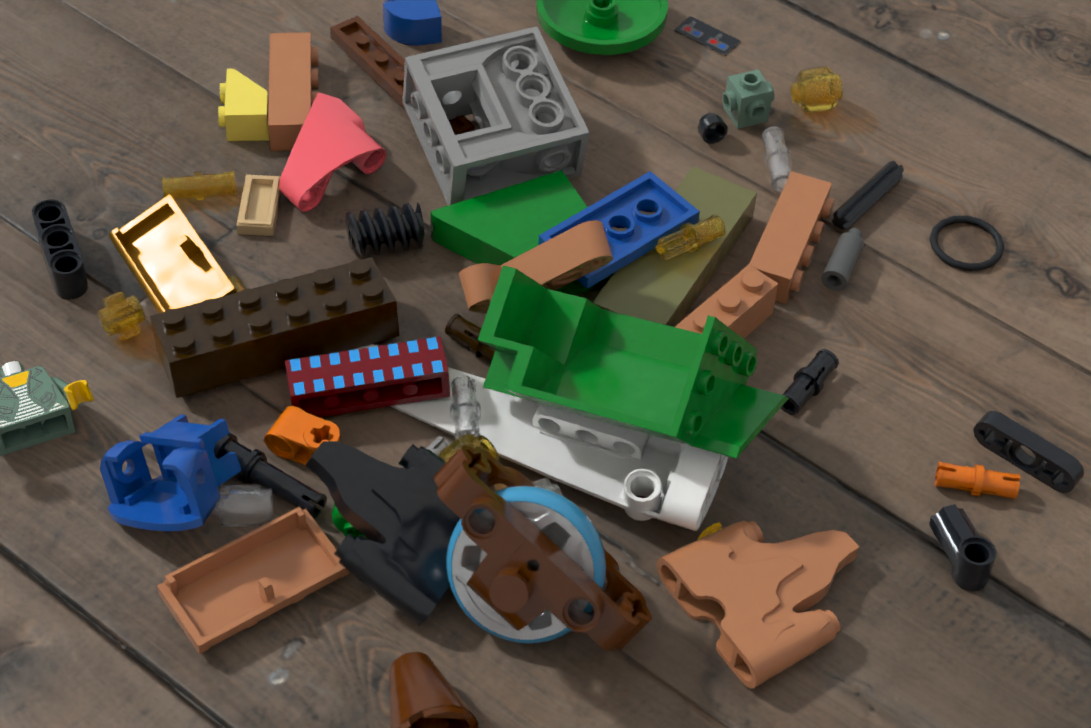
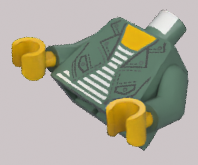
[0,361,95,456]

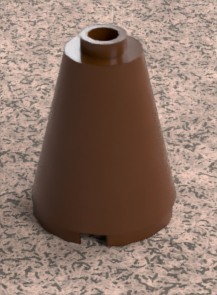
[389,652,479,728]

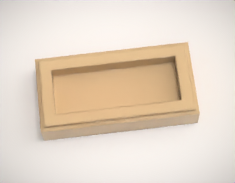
[236,175,281,236]

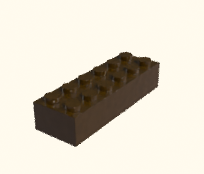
[150,257,400,398]

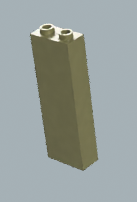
[593,166,757,327]

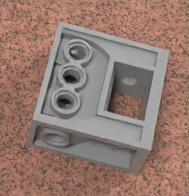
[402,26,590,206]

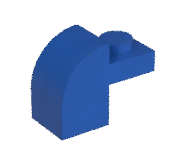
[383,0,442,46]

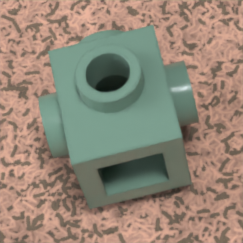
[722,69,774,129]

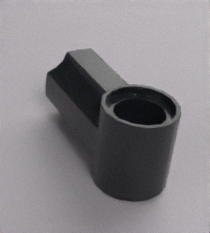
[929,504,997,591]

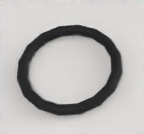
[929,215,1004,271]

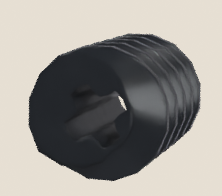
[345,202,425,257]

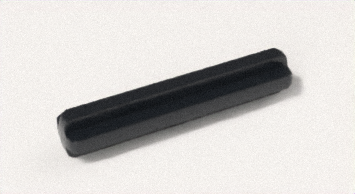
[832,161,904,230]

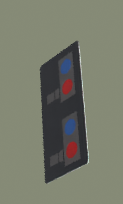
[675,16,740,55]

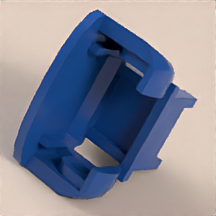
[100,415,241,531]

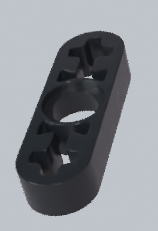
[973,411,1084,493]

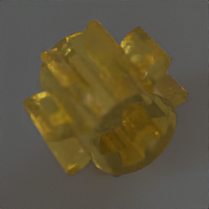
[97,292,146,340]

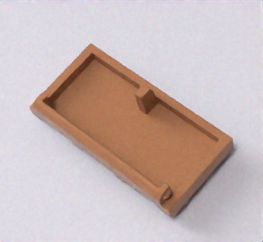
[157,507,350,654]

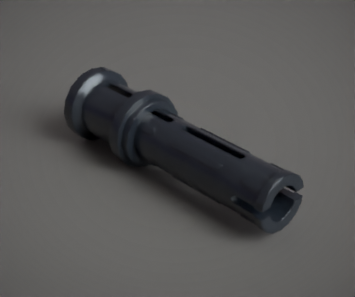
[214,433,327,518]

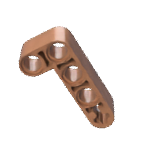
[459,220,613,314]

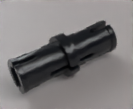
[781,349,839,415]

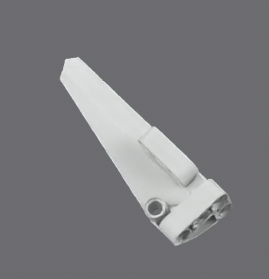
[348,344,728,531]

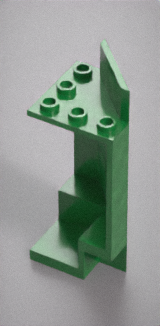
[478,265,789,459]

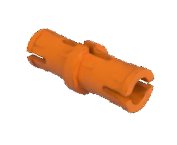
[934,461,1020,500]

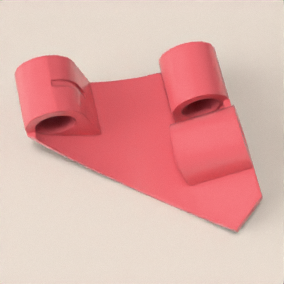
[278,92,387,212]

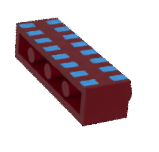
[285,336,450,418]

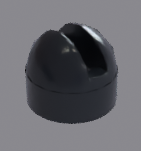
[698,113,728,144]

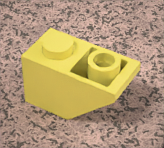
[218,69,269,141]

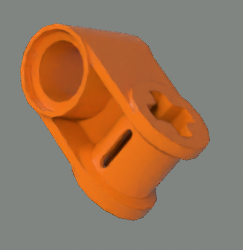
[264,406,341,466]

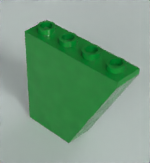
[430,170,614,296]

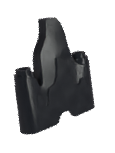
[305,441,460,626]

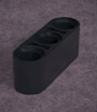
[32,199,88,300]

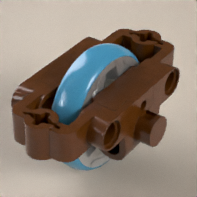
[434,445,652,651]

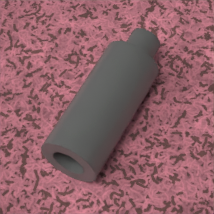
[821,228,864,291]

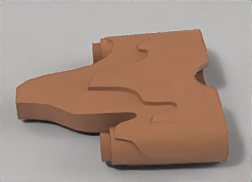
[657,521,859,689]

